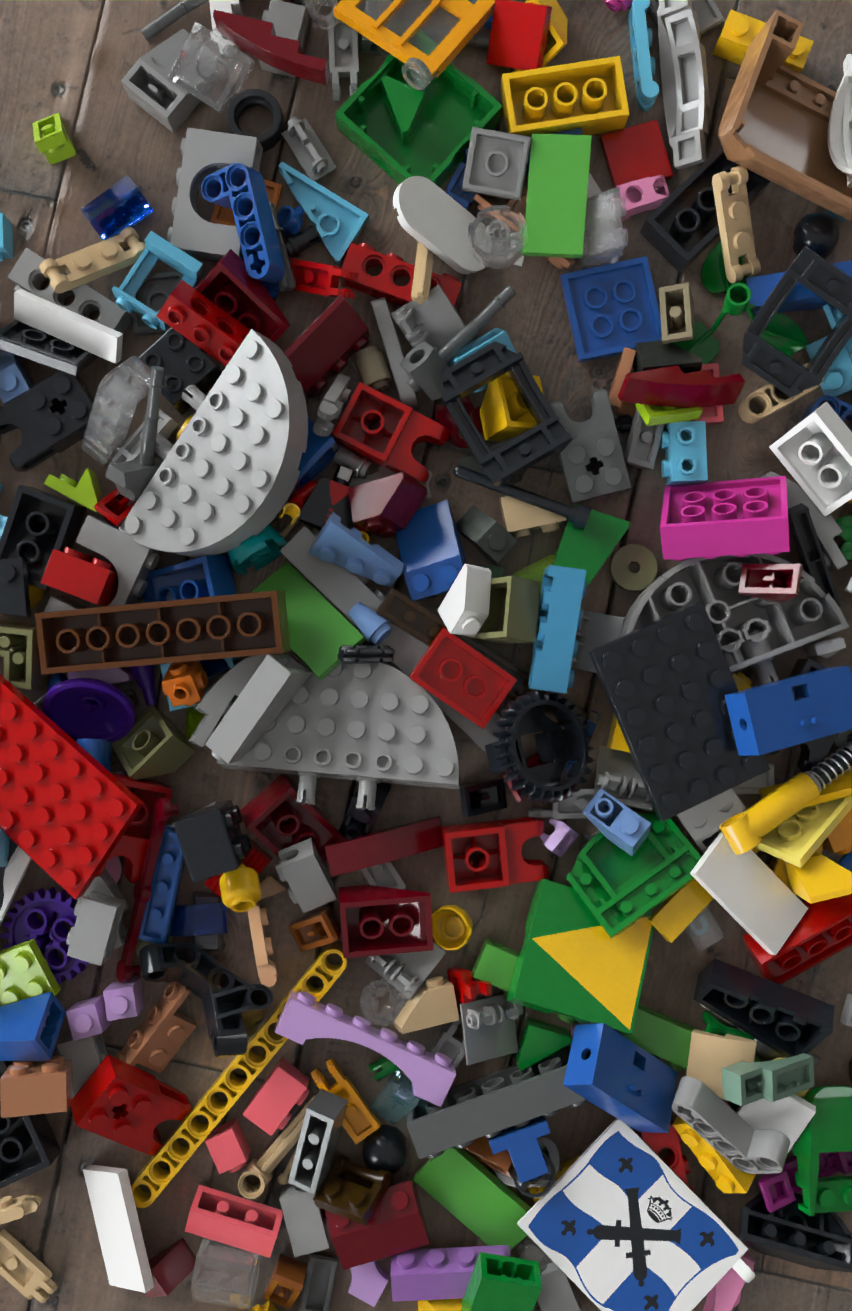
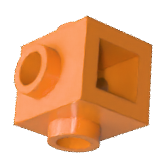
[162,660,209,707]

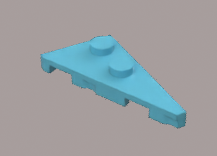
[278,161,369,266]

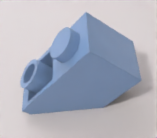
[583,788,651,857]

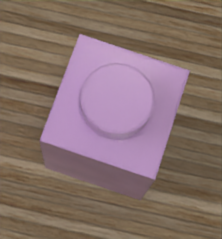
[103,978,145,1021]
[66,995,112,1041]

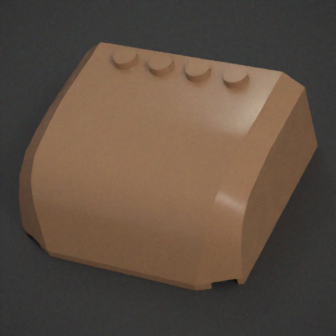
[718,10,852,222]

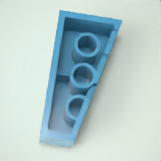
[528,565,587,694]

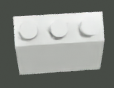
[769,402,852,516]

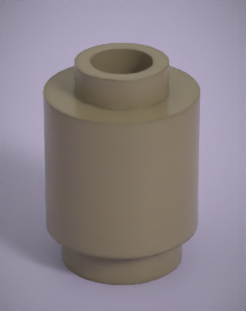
[355,346,393,392]

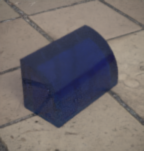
[80,175,154,240]

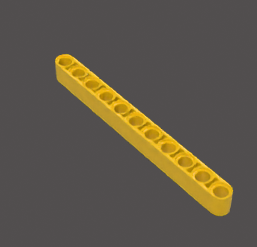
[131,943,348,1208]

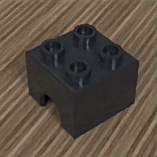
[133,327,222,415]
[174,800,252,882]

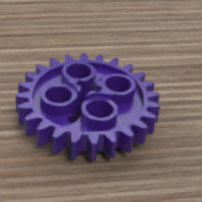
[1,887,89,985]

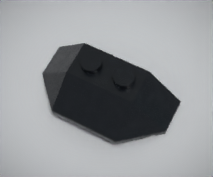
[739,1192,852,1273]

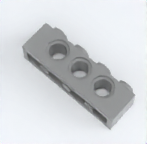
[7,247,132,334]

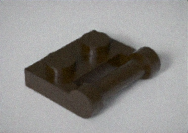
[313,1155,392,1225]

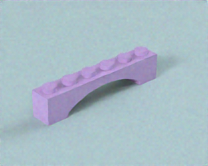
[275,990,456,1107]

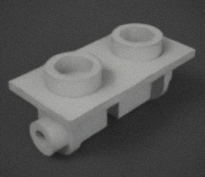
[281,116,337,181]

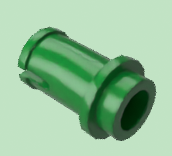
[369,1057,402,1082]

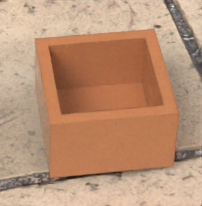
[0,1055,73,1118]

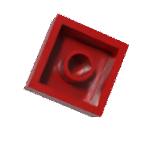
[40,547,119,607]

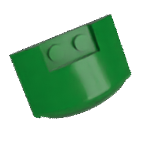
[567,812,701,938]

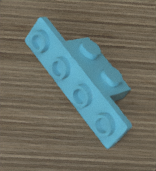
[806,303,852,397]

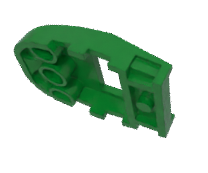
[793,1085,852,1216]

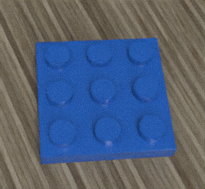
[560,256,662,363]

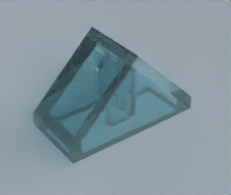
[370,1070,420,1125]

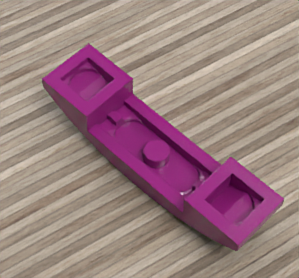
[758,1151,852,1213]

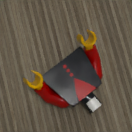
[279,466,370,543]

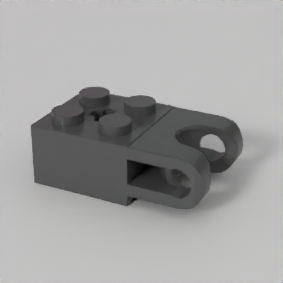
[549,389,631,505]

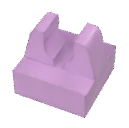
[539,818,579,857]

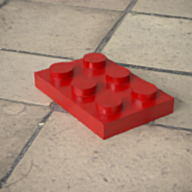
[408,628,517,729]

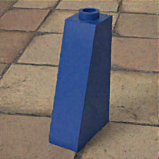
[746,260,852,315]
[0,992,66,1061]

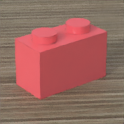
[242,1057,310,1136]

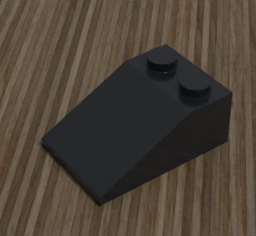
[0,485,87,590]

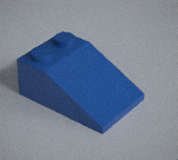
[395,500,468,602]
[142,555,236,603]

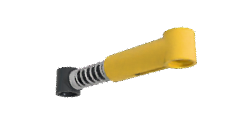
[719,732,852,855]

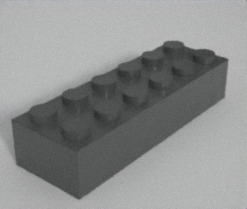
[407,1046,588,1159]

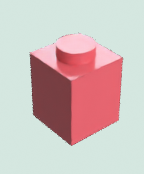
[205,1118,251,1174]

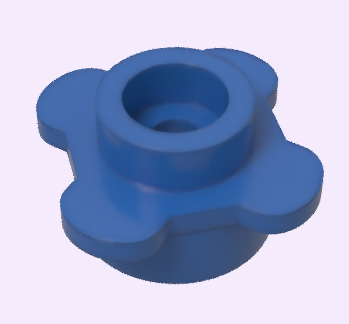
[277,205,304,236]

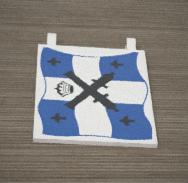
[517,1118,756,1311]

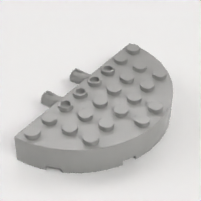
[119,329,308,557]
[618,553,849,685]
[217,661,461,811]

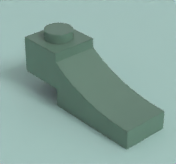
[722,1053,814,1106]

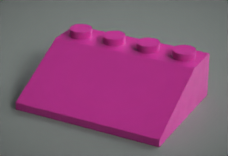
[660,476,790,561]

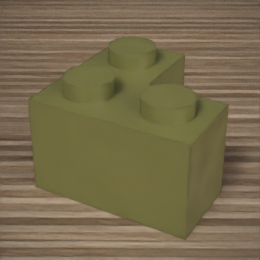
[0,621,49,690]

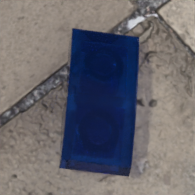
[170,902,228,936]

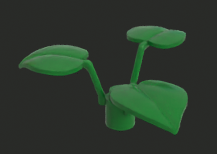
[672,241,808,364]

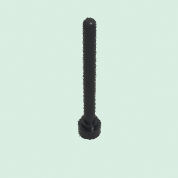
[453,465,592,530]

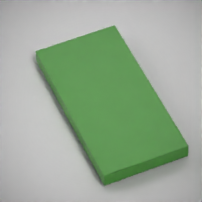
[523,133,592,258]
[251,561,366,680]
[413,1146,531,1250]

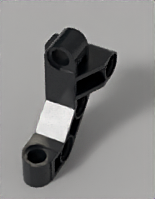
[139,942,273,1057]

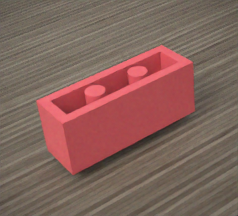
[185,1184,283,1258]

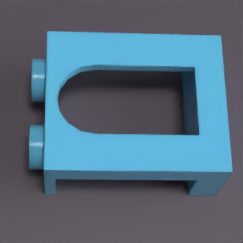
[112,231,203,331]

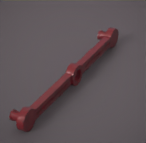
[116,798,179,983]

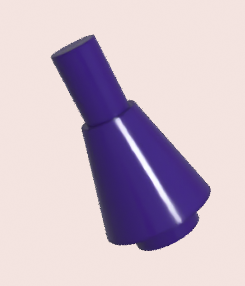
[128,665,158,706]

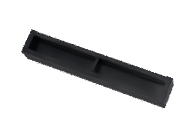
[788,503,841,613]

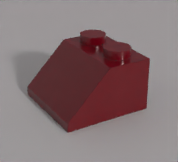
[348,472,428,538]

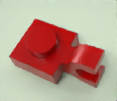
[447,966,492,1004]

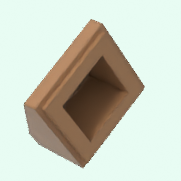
[259,876,286,900]

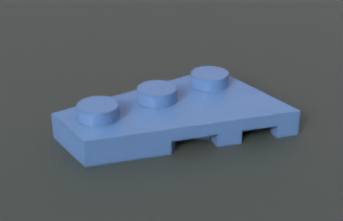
[309,512,404,588]

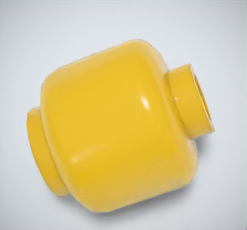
[219,864,261,912]

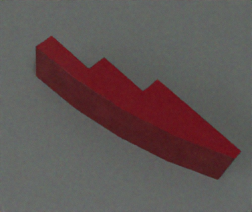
[213,10,329,86]
[618,365,745,408]
[325,816,443,877]

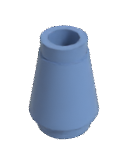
[348,602,393,646]

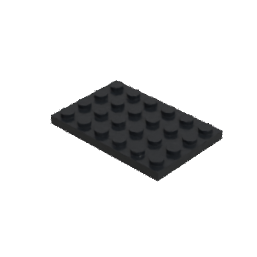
[589,602,770,821]

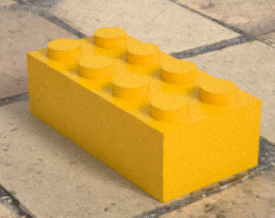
[500,56,629,145]

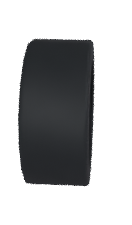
[227,89,284,152]

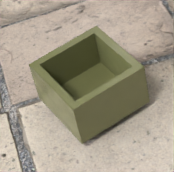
[470,576,541,645]

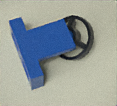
[488,1116,556,1198]

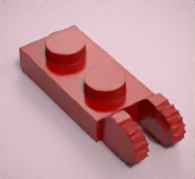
[290,258,359,299]

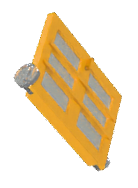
[333,0,495,90]

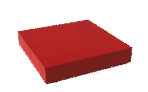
[486,0,552,70]
[600,119,673,190]

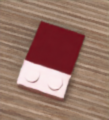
[194,249,290,342]
[240,774,347,862]
[339,885,434,958]

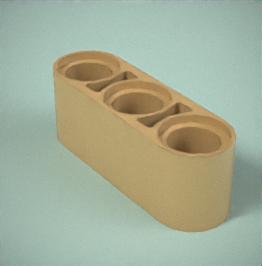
[738,363,824,424]

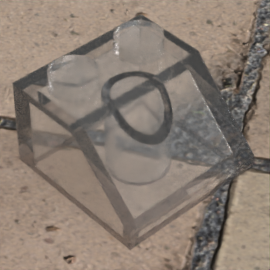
[168,22,255,113]

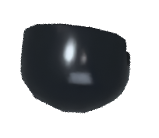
[793,213,839,259]
[362,1124,407,1175]

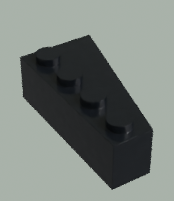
[694,958,834,1058]

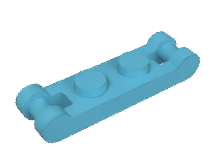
[628,0,659,111]

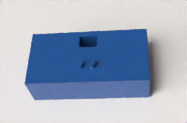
[724,665,852,756]
[563,1023,678,1133]

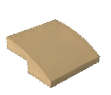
[686,1029,757,1101]

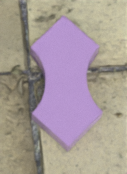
[348,1260,389,1307]

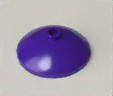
[43,678,135,742]

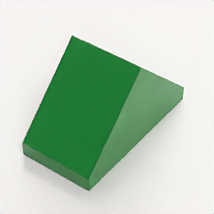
[381,76,425,145]
[516,1017,572,1071]

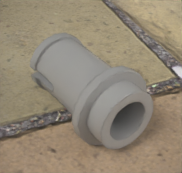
[333,446,373,479]

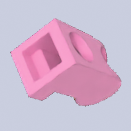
[610,175,670,222]

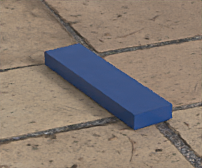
[138,825,185,944]

